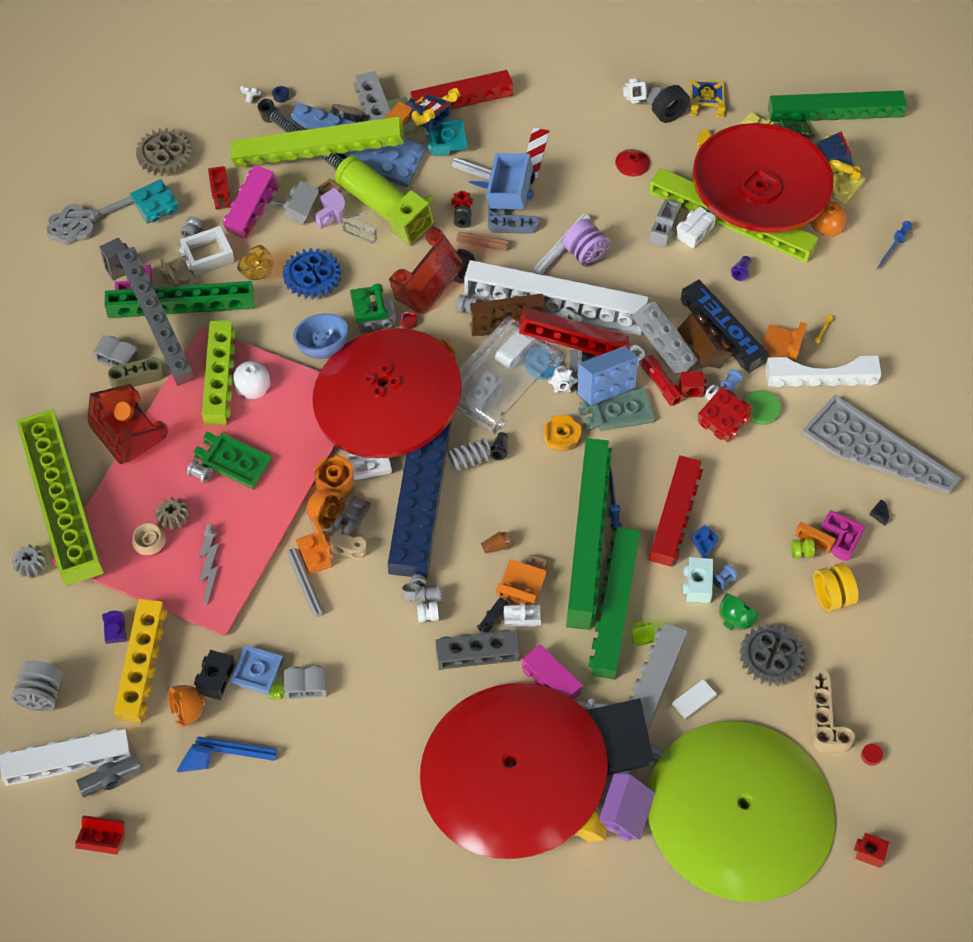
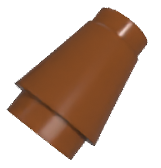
[481,531,511,554]

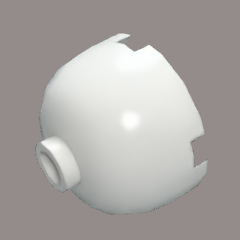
[233,361,271,399]

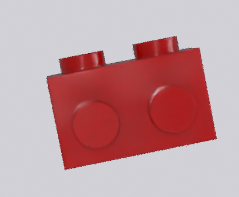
[75,815,125,855]

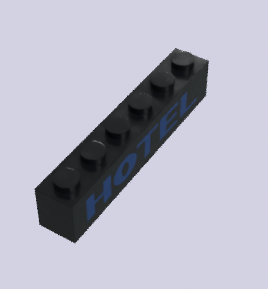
[680,279,768,373]

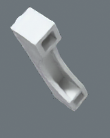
[765,356,881,387]

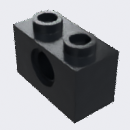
[194,649,235,700]

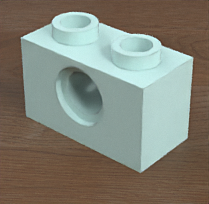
[683,557,713,603]

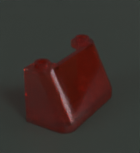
[389,225,463,314]
[87,384,168,464]

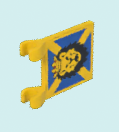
[690,80,725,117]

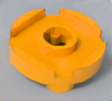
[543,415,581,451]

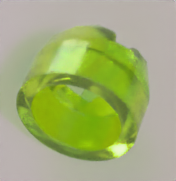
[268,682,285,700]

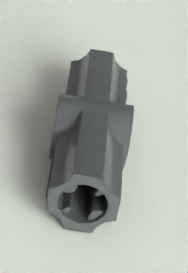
[76,754,143,798]

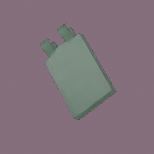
[578,388,655,431]

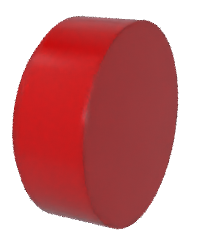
[399,311,418,329]
[861,744,883,766]

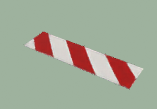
[526,128,549,178]

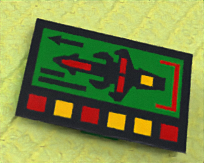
[781,119,815,137]

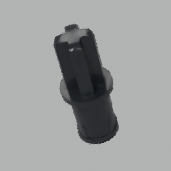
[477,597,508,633]

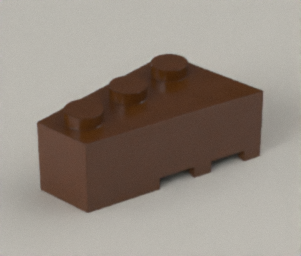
[677,313,734,369]

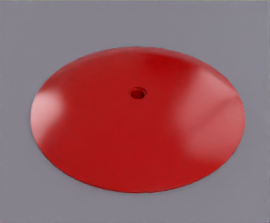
[420,683,608,859]

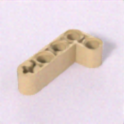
[809,669,855,753]

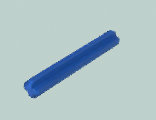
[195,736,277,761]

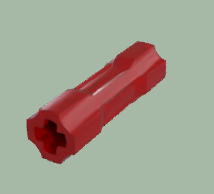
[641,354,684,406]

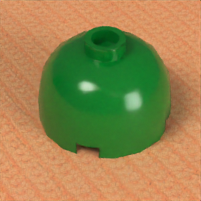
[719,593,760,631]

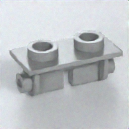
[570,349,589,382]

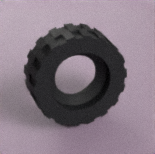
[651,85,690,123]

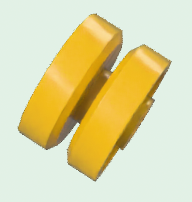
[813,562,858,612]

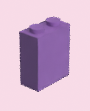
[599,774,655,842]

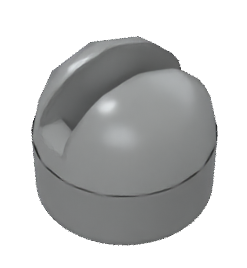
[410,574,426,588]

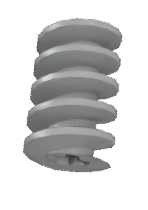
[448,437,491,472]

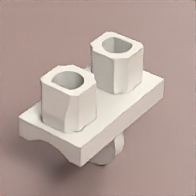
[504,603,541,628]

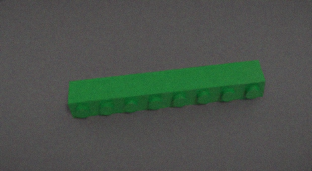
[768,90,907,122]
[588,527,640,680]

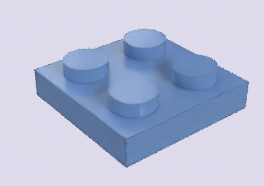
[230,645,284,695]

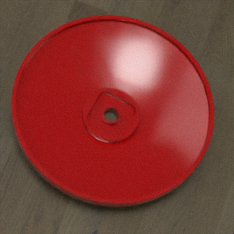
[692,123,834,233]
[312,328,462,459]

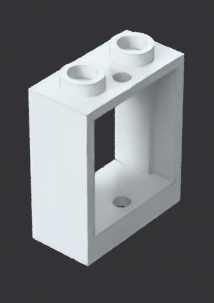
[179,226,234,277]

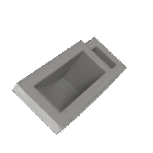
[648,199,682,247]

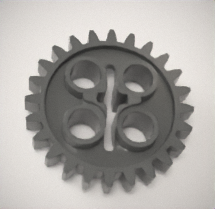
[739,623,806,687]

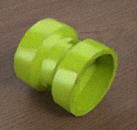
[791,538,815,559]

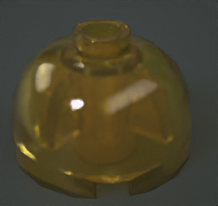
[237,245,274,281]

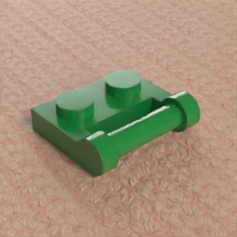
[350,283,388,323]

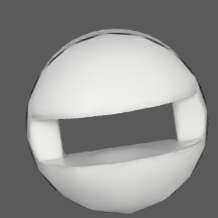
[705,385,720,400]

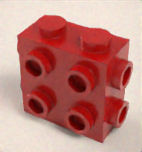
[698,387,752,443]

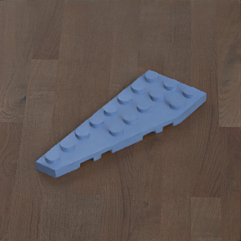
[291,102,426,188]

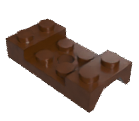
[470,294,545,336]

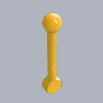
[814,315,833,344]

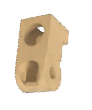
[330,528,366,559]

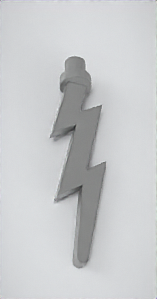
[199,524,219,605]

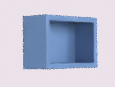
[486,153,533,209]
[578,346,638,405]

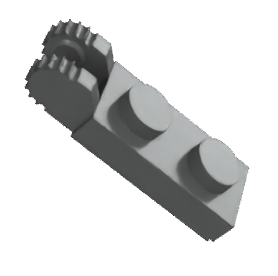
[333,496,371,535]

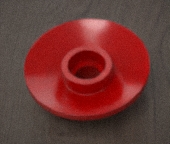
[615,149,650,177]

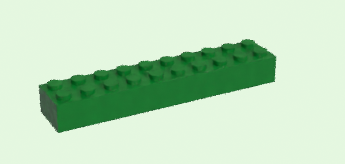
[566,438,612,630]

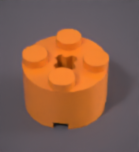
[315,455,354,499]

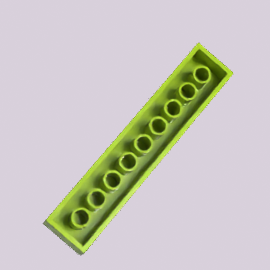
[16,409,104,586]

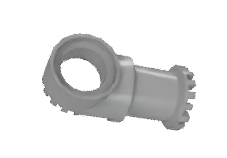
[402,583,442,604]

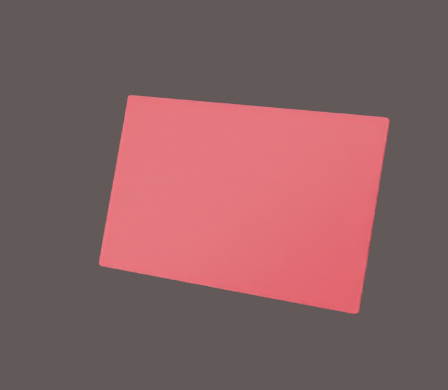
[51,327,336,636]

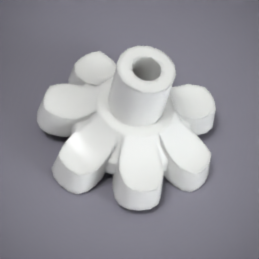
[240,86,262,103]

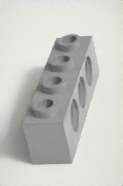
[354,71,390,121]
[631,301,698,374]

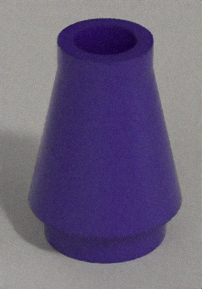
[731,256,751,281]

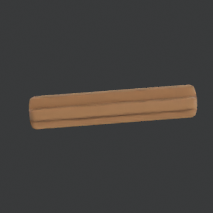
[456,232,509,251]

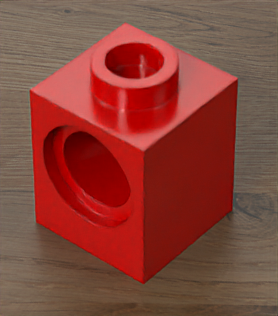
[679,372,707,397]
[854,833,889,868]

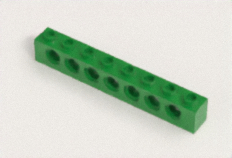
[105,281,255,318]

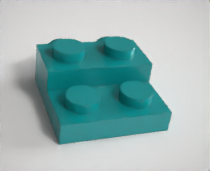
[426,119,467,156]
[130,179,178,224]

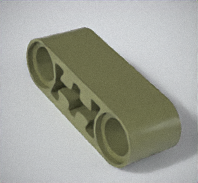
[108,357,164,390]

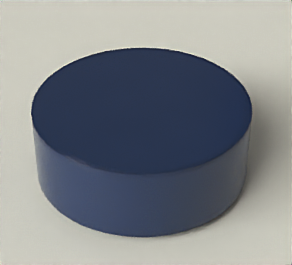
[272,86,290,103]

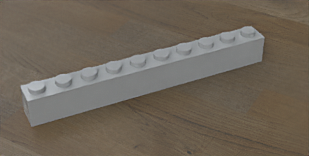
[597,622,688,810]

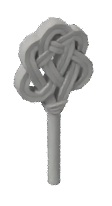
[46,196,133,244]

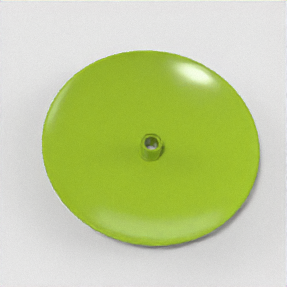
[648,721,835,902]

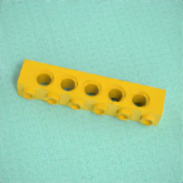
[113,599,167,723]

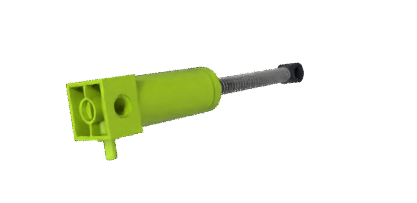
[257,99,435,246]

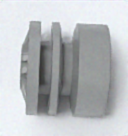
[11,661,64,711]

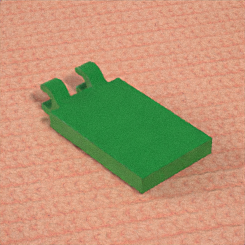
[193,431,272,490]

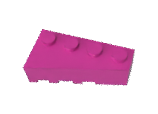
[223,164,280,239]

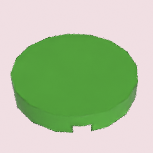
[745,390,781,425]

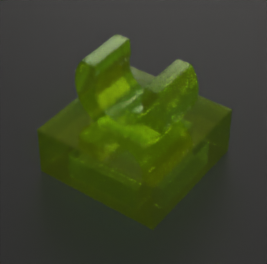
[632,620,654,647]

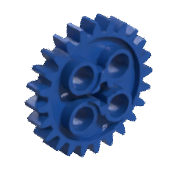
[282,248,341,300]

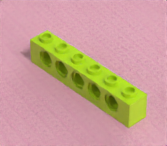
[202,321,237,425]

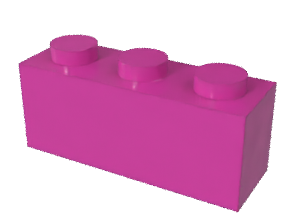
[522,644,583,699]

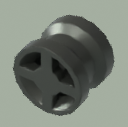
[454,206,472,228]

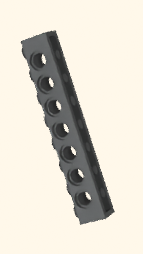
[117,247,194,386]

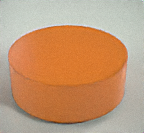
[114,402,134,421]

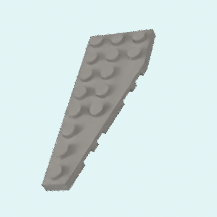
[801,395,961,495]

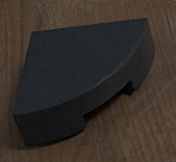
[869,499,889,526]

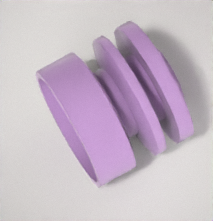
[562,219,610,267]

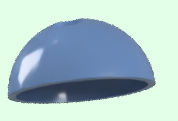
[293,313,348,359]

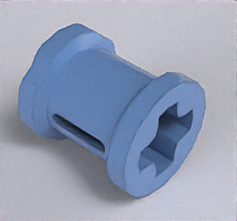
[720,369,743,393]
[713,564,738,590]

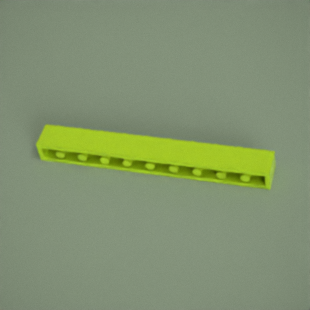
[231,117,404,167]
[649,168,818,263]

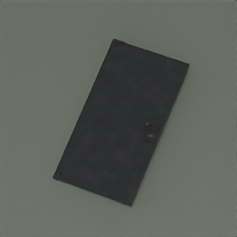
[513,698,655,775]

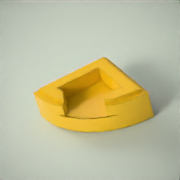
[696,128,711,148]

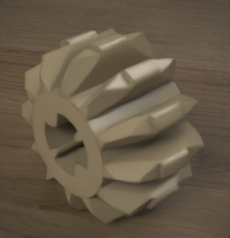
[155,496,189,531]

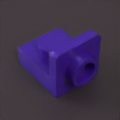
[102,610,126,644]

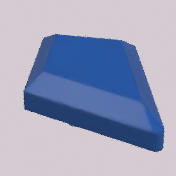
[691,525,719,559]
[177,744,213,772]

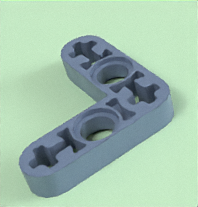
[488,204,539,234]

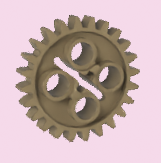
[136,128,193,176]

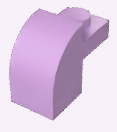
[316,188,346,229]

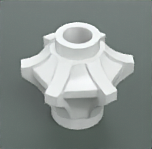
[548,366,578,393]

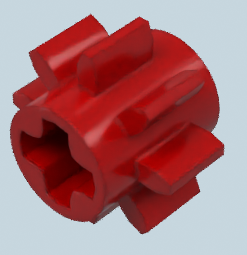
[451,190,473,210]

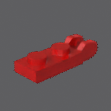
[208,166,230,210]

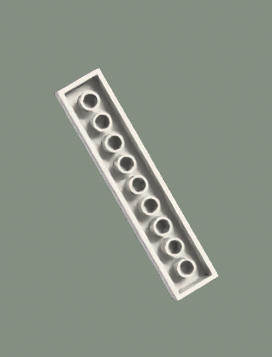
[464,260,648,336]

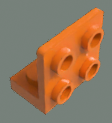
[762,322,807,362]
[296,517,333,575]
[496,559,547,605]

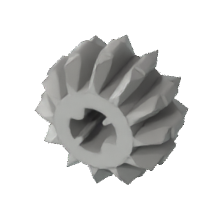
[12,544,47,579]

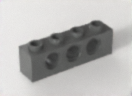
[436,630,519,670]

